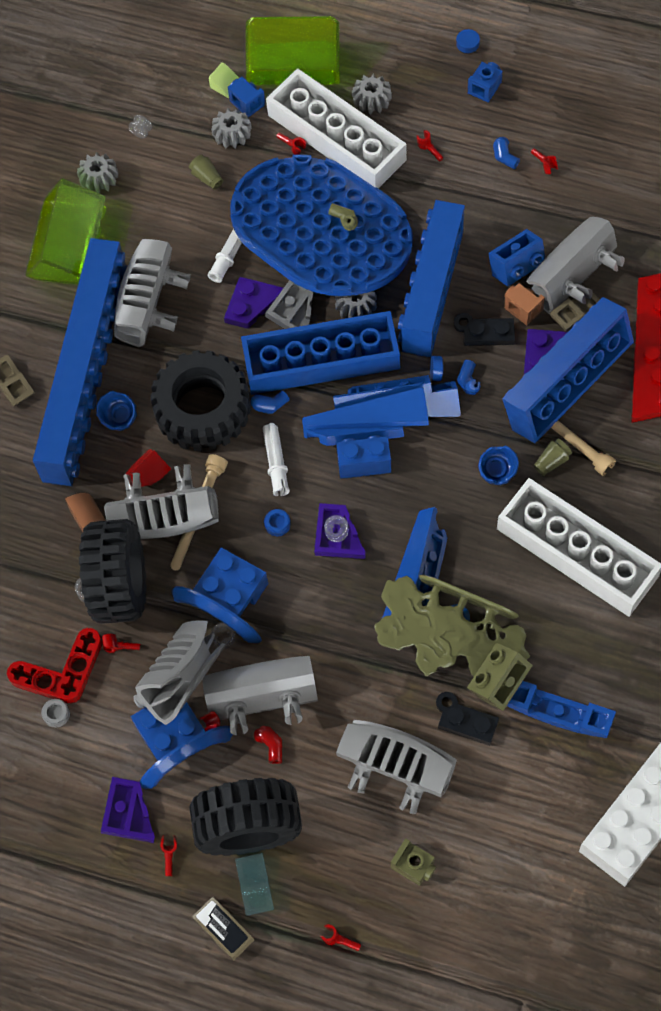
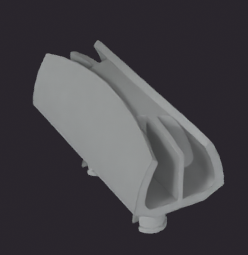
[526,217,625,314]
[114,239,191,347]
[104,464,219,539]
[134,621,225,725]
[202,656,318,735]
[336,720,457,814]

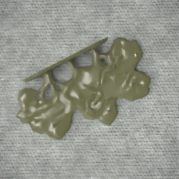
[374,575,530,677]

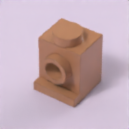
[504,283,545,326]

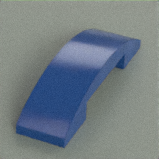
[507,681,616,738]

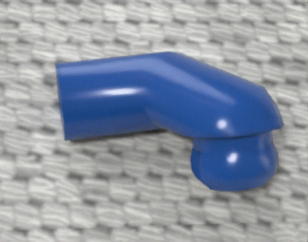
[493,137,520,169]
[457,360,481,395]
[250,391,290,414]

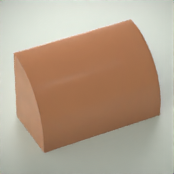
[65,493,106,532]

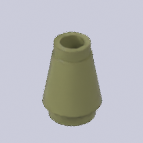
[189,154,224,190]
[533,438,572,476]

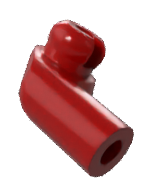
[254,726,282,764]

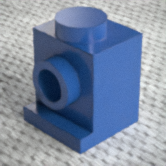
[468,62,503,103]
[228,77,265,117]

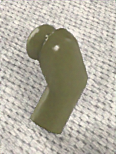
[328,203,358,231]

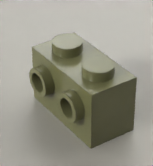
[467,642,533,711]

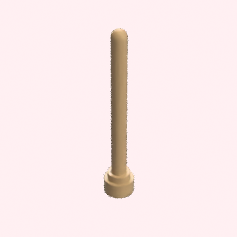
[551,421,616,476]
[171,454,228,570]

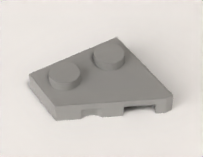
[265,280,313,329]

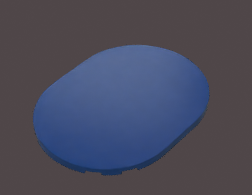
[230,155,413,296]

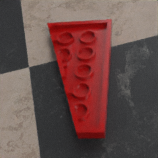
[631,273,661,423]

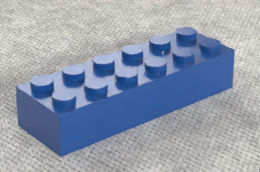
[398,200,465,357]
[502,297,634,443]
[241,311,400,395]

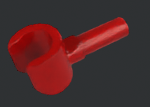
[417,130,443,162]
[276,132,306,155]
[531,148,558,174]
[102,634,140,653]
[200,711,220,732]
[160,835,177,876]
[320,924,361,951]

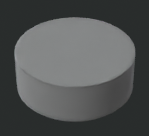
[41,699,70,728]

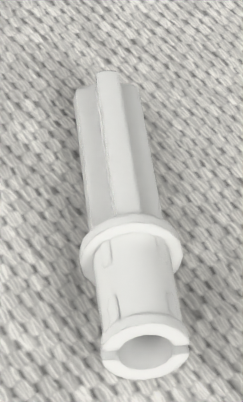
[208,229,242,283]
[263,423,290,496]

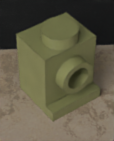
[391,838,436,886]

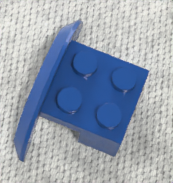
[172,548,268,643]
[130,702,233,789]

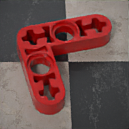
[7,628,102,704]

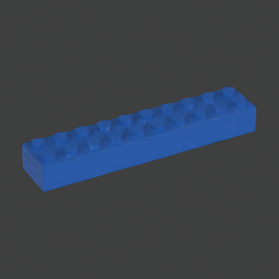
[33,238,128,486]

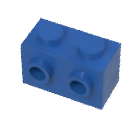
[489,229,545,287]
[336,435,391,479]

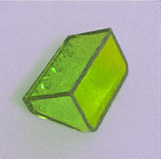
[245,16,341,86]
[26,178,107,285]

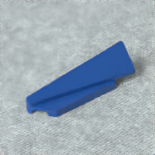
[333,375,461,417]
[302,387,429,446]
[382,507,448,618]

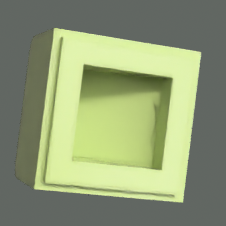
[209,63,239,98]

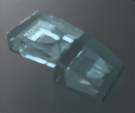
[235,853,274,916]

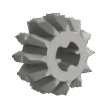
[352,73,392,115]
[211,108,252,149]
[77,152,119,194]
[335,291,377,319]

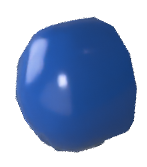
[96,391,137,431]
[478,445,519,485]

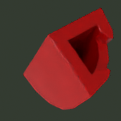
[126,449,171,487]

